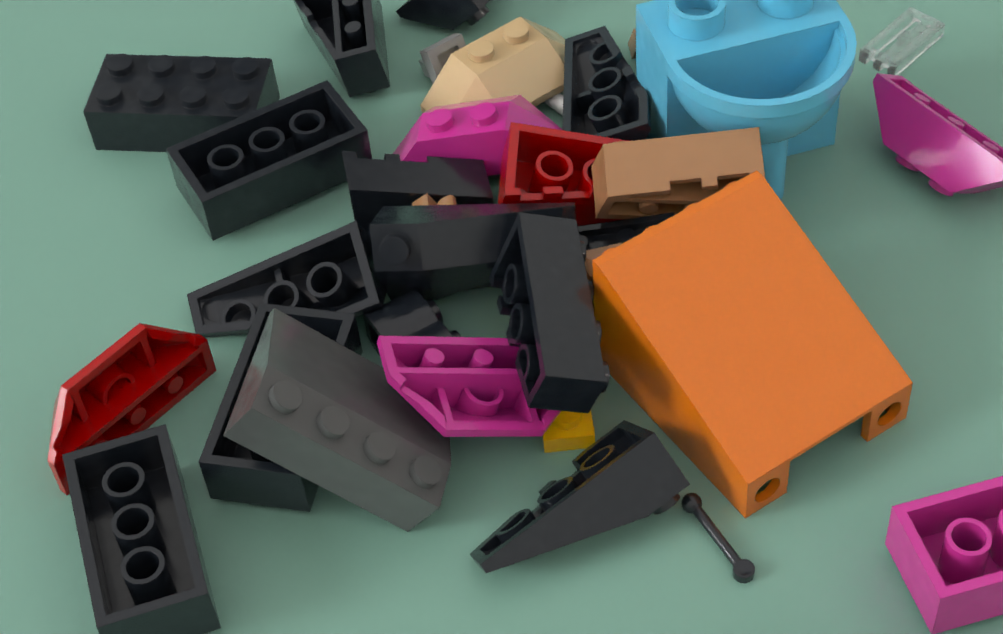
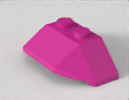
[873,73,1003,196]
[393,95,562,176]
[377,335,561,437]

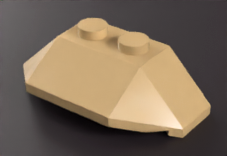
[420,17,565,113]

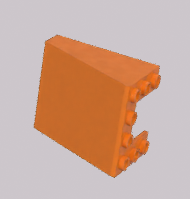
[592,170,913,518]

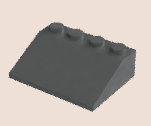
[223,308,451,532]

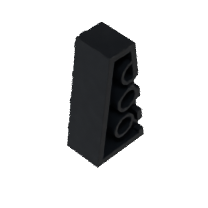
[489,212,610,413]

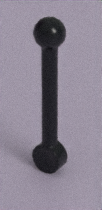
[681,493,755,583]

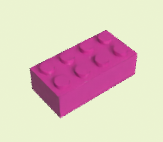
[885,476,1003,634]

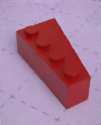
[498,122,628,226]

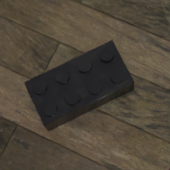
[83,54,280,152]
[166,80,372,241]
[199,303,363,512]
[62,424,221,634]

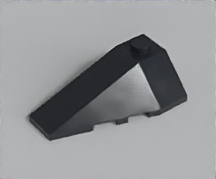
[562,26,651,141]
[470,420,690,573]

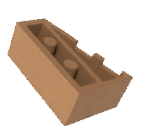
[592,127,765,219]

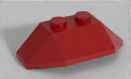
[47,323,216,495]

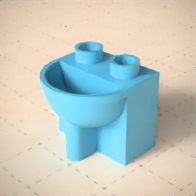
[636,0,857,199]

